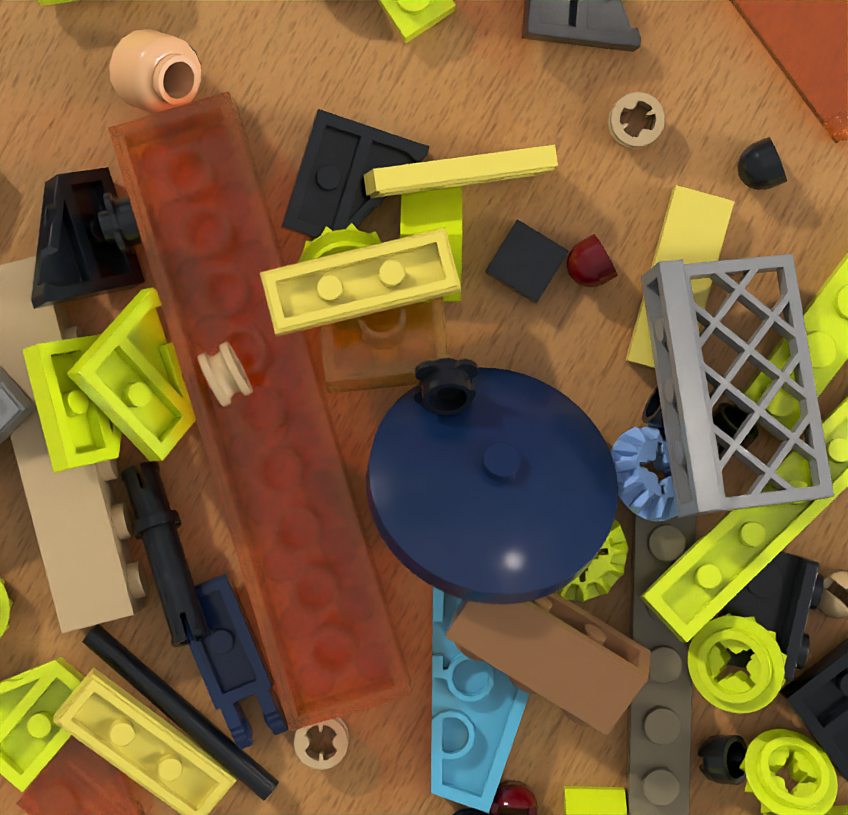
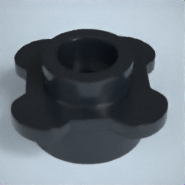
[98,192,148,256]
[413,358,478,416]

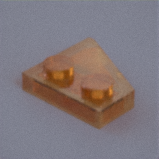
[16,736,146,815]

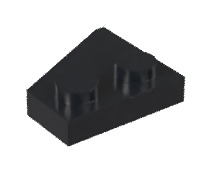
[280,109,430,239]
[31,167,145,309]

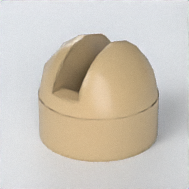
[817,569,848,619]

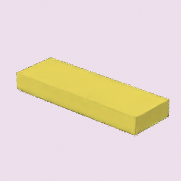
[364,145,558,199]
[625,185,735,369]
[260,228,461,337]
[53,667,237,815]

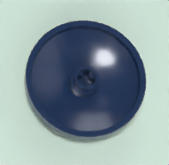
[366,367,618,604]

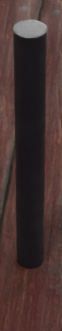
[82,624,279,801]

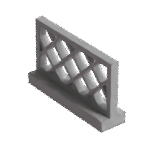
[641,254,834,518]

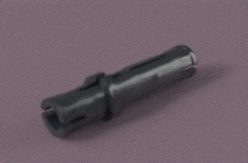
[121,461,211,647]

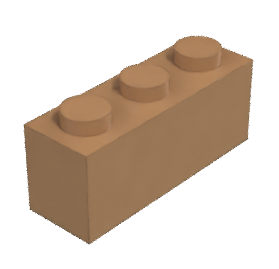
[445,592,651,736]

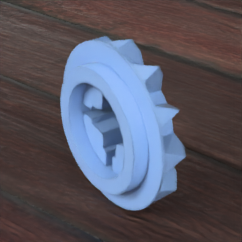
[611,426,678,522]

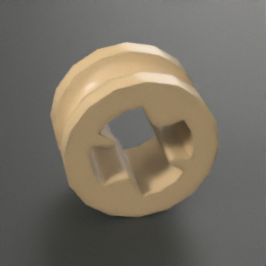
[607,92,665,149]
[198,341,253,407]
[293,710,350,770]

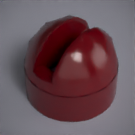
[567,234,618,287]
[489,780,537,815]

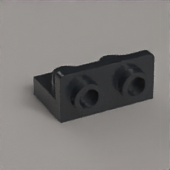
[718,551,824,683]

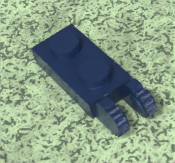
[185,572,289,750]

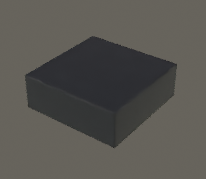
[485,219,568,304]

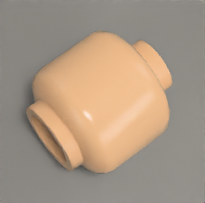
[109,29,201,116]

